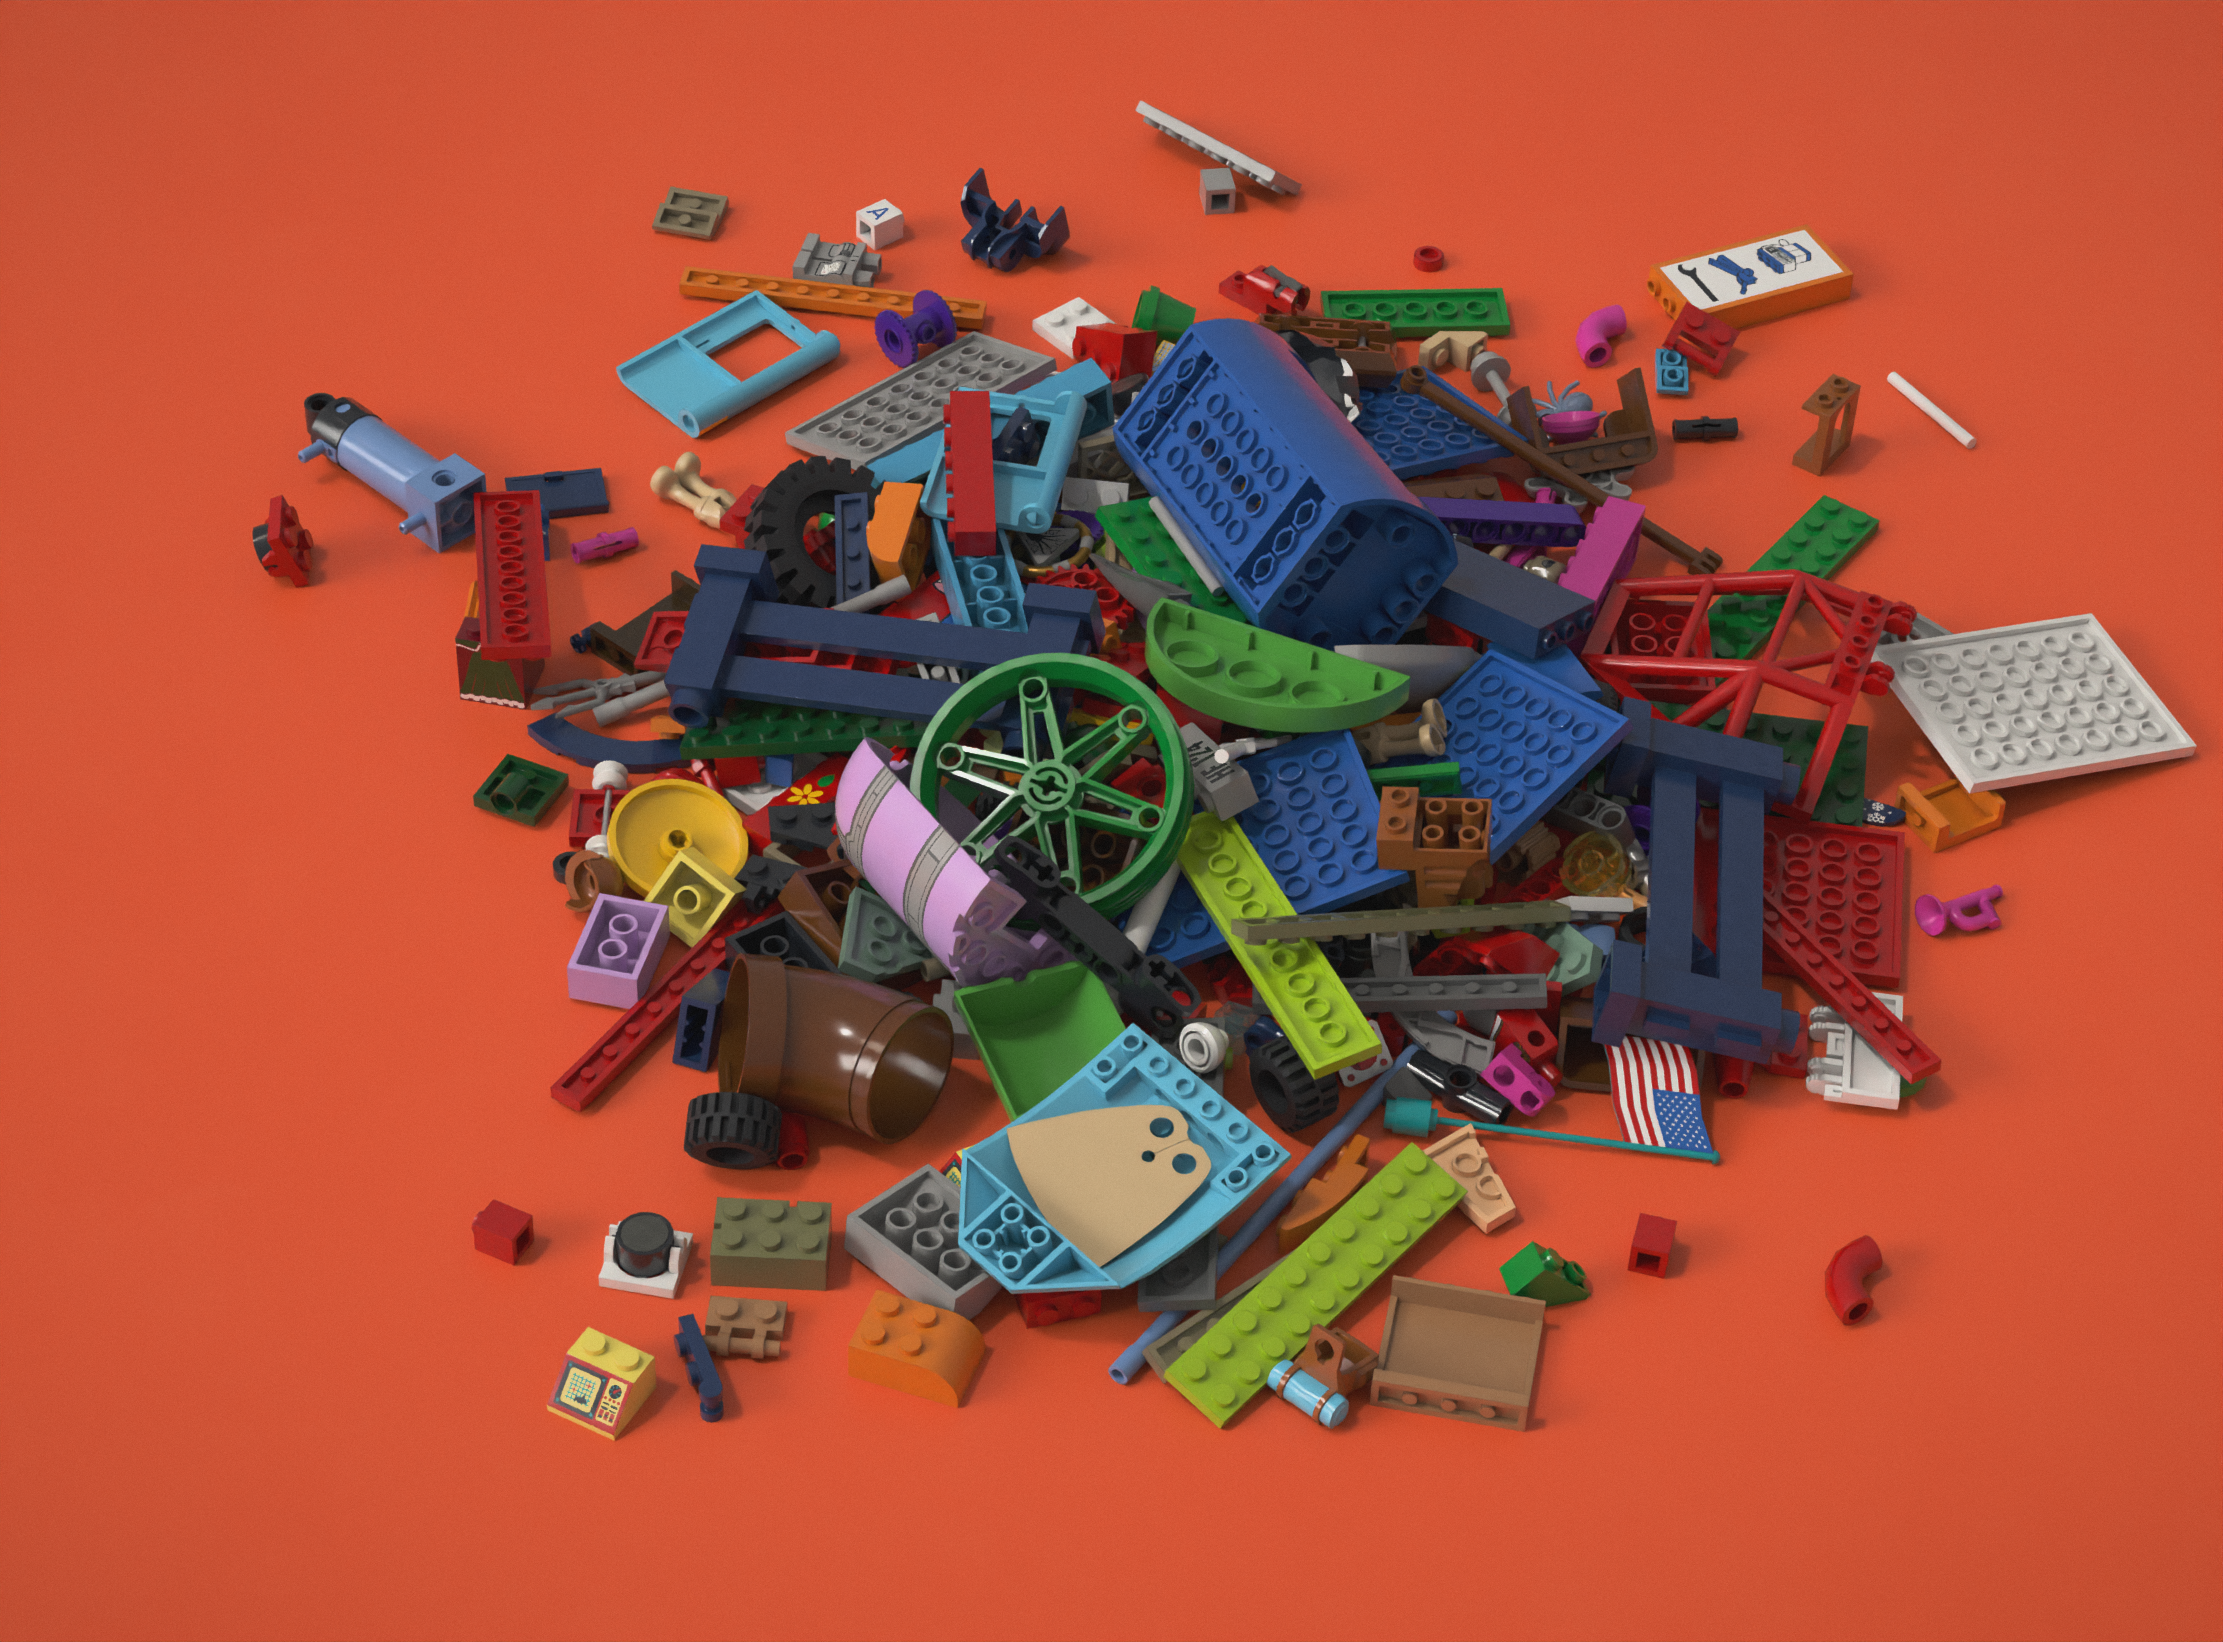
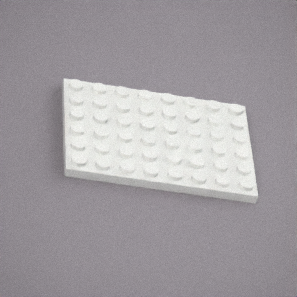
[1871,613,2197,794]

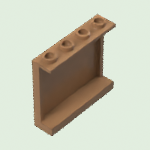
[1370,1275,1546,1432]

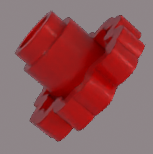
[803,520,836,574]

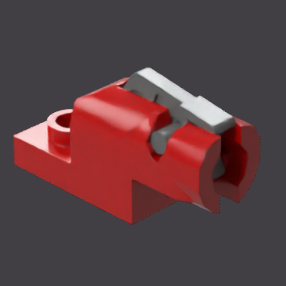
[1219,265,1310,316]

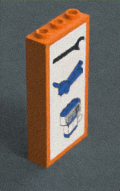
[1647,224,1854,329]

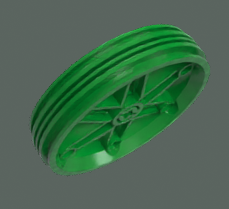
[909,653,1195,932]

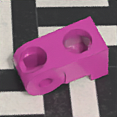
[1480,1043,1555,1117]

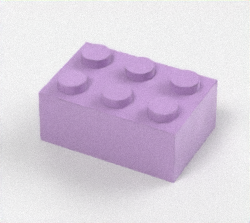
[567,893,670,1009]

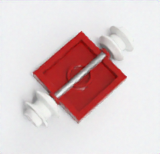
[569,760,632,859]

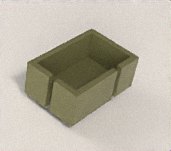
[710,1197,832,1291]

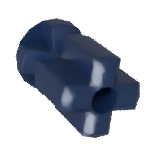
[570,623,596,654]

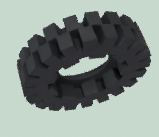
[744,456,923,615]

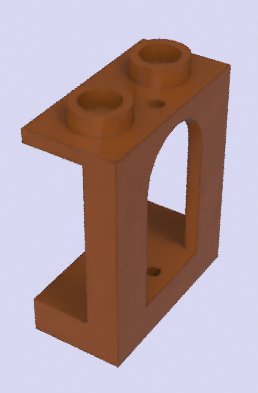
[1792,374,1861,477]

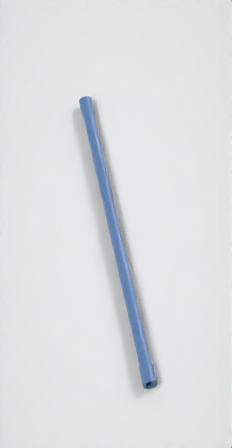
[1108,1010,1458,1385]

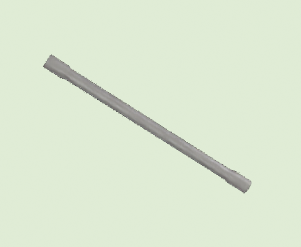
[592,575,912,727]

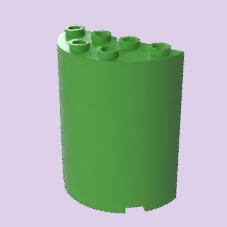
[954,960,1126,1122]

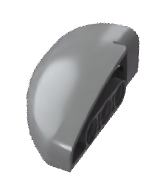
[1334,645,1481,716]

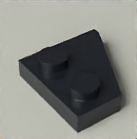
[768,803,844,859]

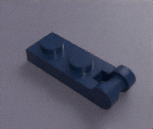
[674,1314,724,1422]

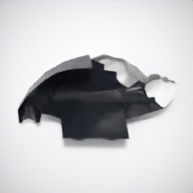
[1273,329,1363,422]

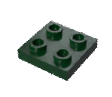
[473,754,569,827]

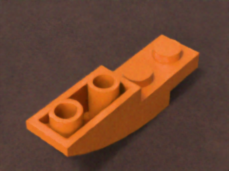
[1276,1134,1370,1255]

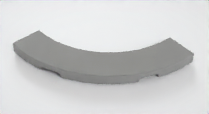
[1371,931,1496,1079]

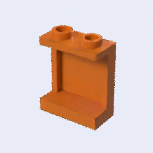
[1894,776,2006,853]

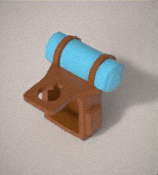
[1267,1324,1379,1429]

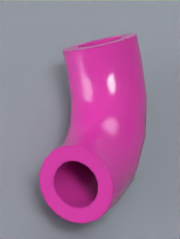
[1575,304,1627,368]

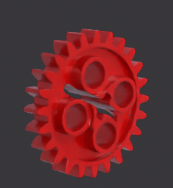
[1036,564,1136,630]

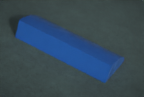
[1486,642,1604,701]

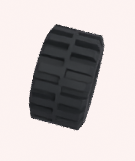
[1249,1034,1339,1133]
[684,1092,782,1169]

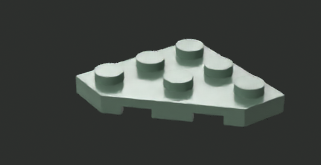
[838,887,935,983]
[1522,921,1603,997]

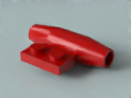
[1712,1014,1808,1099]

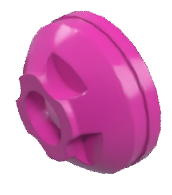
[1542,411,1600,445]

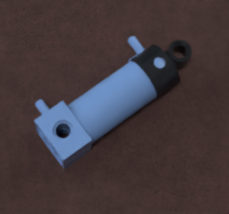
[298,393,487,553]

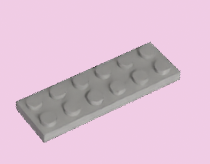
[1135,100,1302,195]

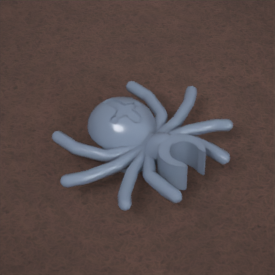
[1532,380,1607,441]

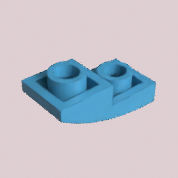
[1655,348,1688,395]

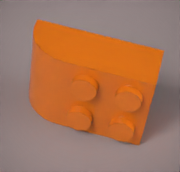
[866,482,931,603]
[848,1290,985,1408]

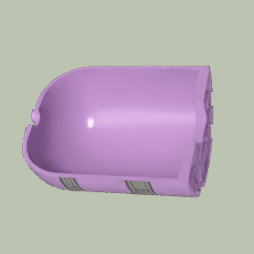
[835,737,1078,988]

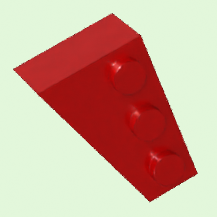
[1072,323,1157,384]

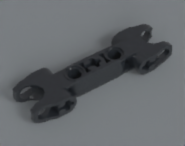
[982,835,1202,1039]

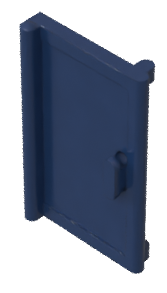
[505,468,610,519]

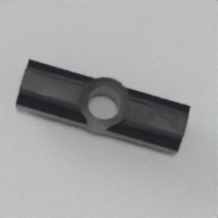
[1406,1049,1514,1125]

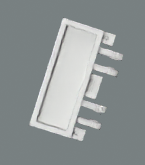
[1806,992,1903,1110]

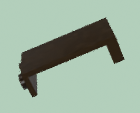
[590,570,701,676]

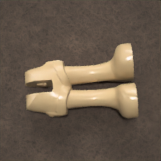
[650,452,737,529]
[1352,698,1447,765]

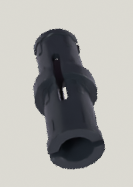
[1672,416,1738,441]

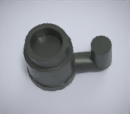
[1343,933,1375,978]

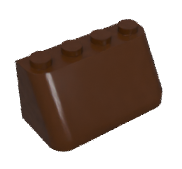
[1555,996,1706,1092]

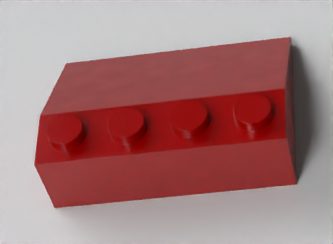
[1605,599,1716,705]

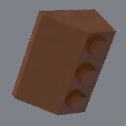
[1402,473,1504,501]

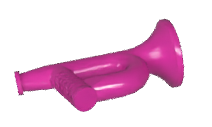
[1915,884,2003,936]

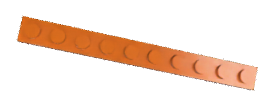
[679,266,987,329]

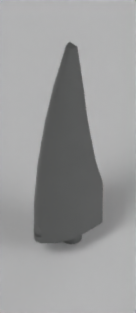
[1090,553,1194,617]

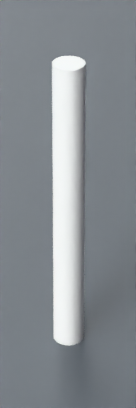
[1887,371,1977,449]

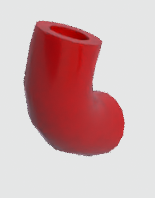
[1825,1235,1883,1326]

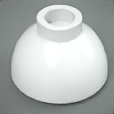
[1179,1022,1229,1073]

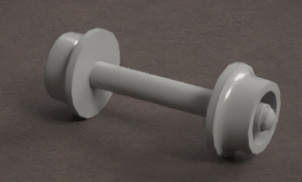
[1470,351,1538,428]

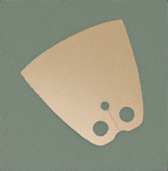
[1007,1105,1211,1267]

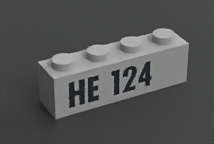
[1156,722,1259,821]

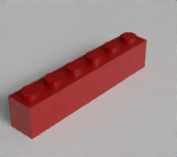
[943,391,996,556]

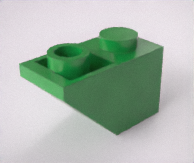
[1499,1241,1591,1307]

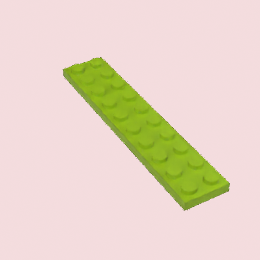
[1176,811,1382,1080]
[1163,1142,1468,1429]

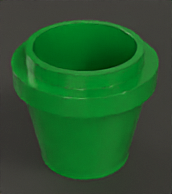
[1131,285,1196,346]

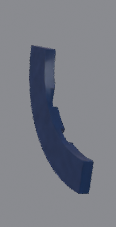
[527,712,692,773]

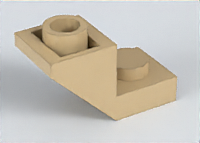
[1418,331,1488,372]

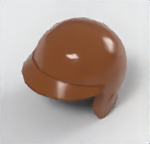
[565,850,624,913]

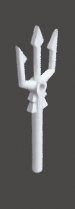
[1215,735,1292,764]

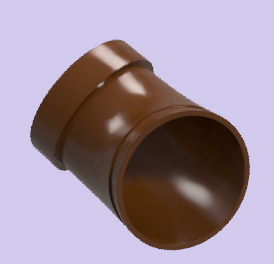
[718,953,954,1144]

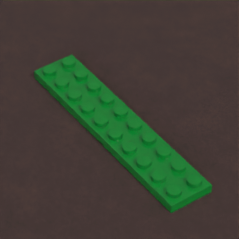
[1707,495,1880,688]
[1095,497,1301,741]

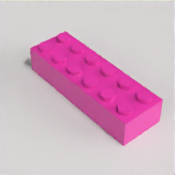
[1558,496,1646,660]

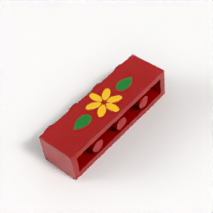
[742,752,849,857]

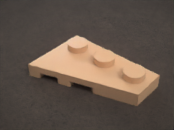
[1423,1123,1516,1233]

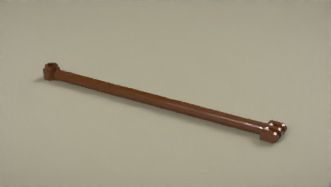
[1400,365,1723,575]

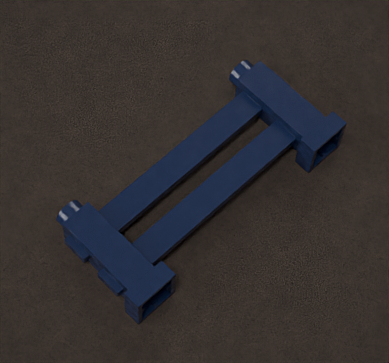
[664,544,1106,762]
[1591,696,1801,1064]

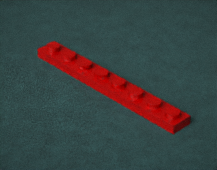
[1763,889,1942,1084]

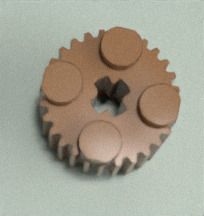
[1495,820,1561,887]

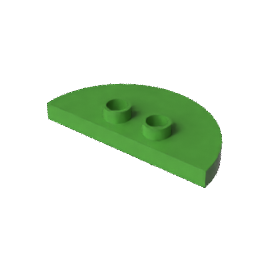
[1145,597,1411,732]

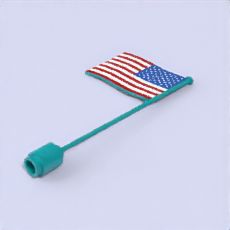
[1383,1036,1720,1165]

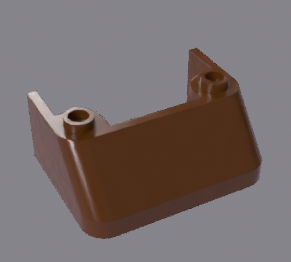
[1506,367,1658,480]

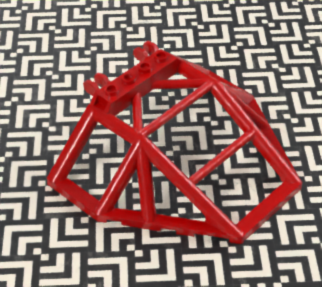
[1579,569,1918,824]

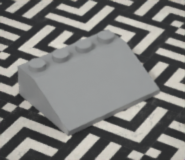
[844,1164,1003,1320]

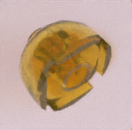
[1559,831,1632,898]

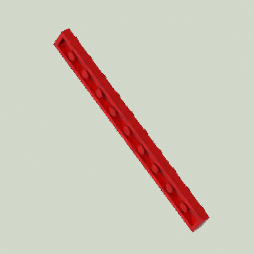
[550,898,785,1113]

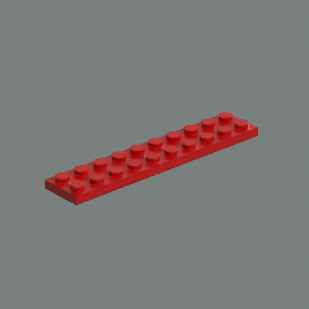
[473,490,552,662]

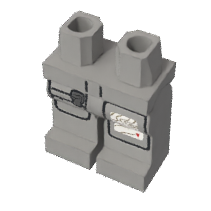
[792,233,882,288]

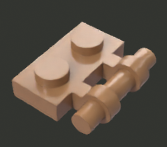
[703,1296,788,1359]

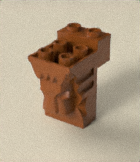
[1376,787,1494,908]

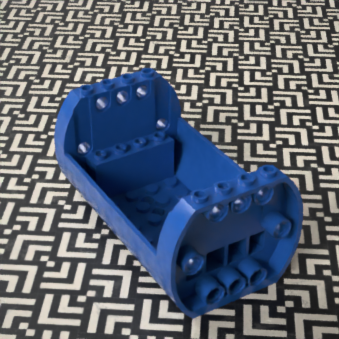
[1112,318,1458,652]

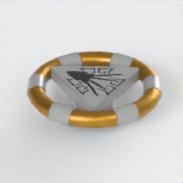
[1005,513,1094,579]

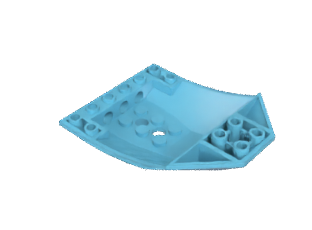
[958,1023,1292,1294]

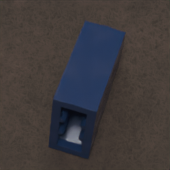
[672,968,730,1072]

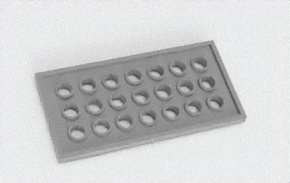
[785,331,1057,470]

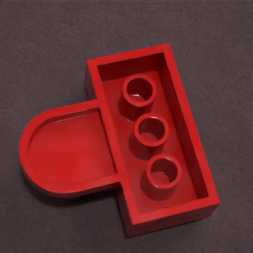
[1082,681,1223,742]

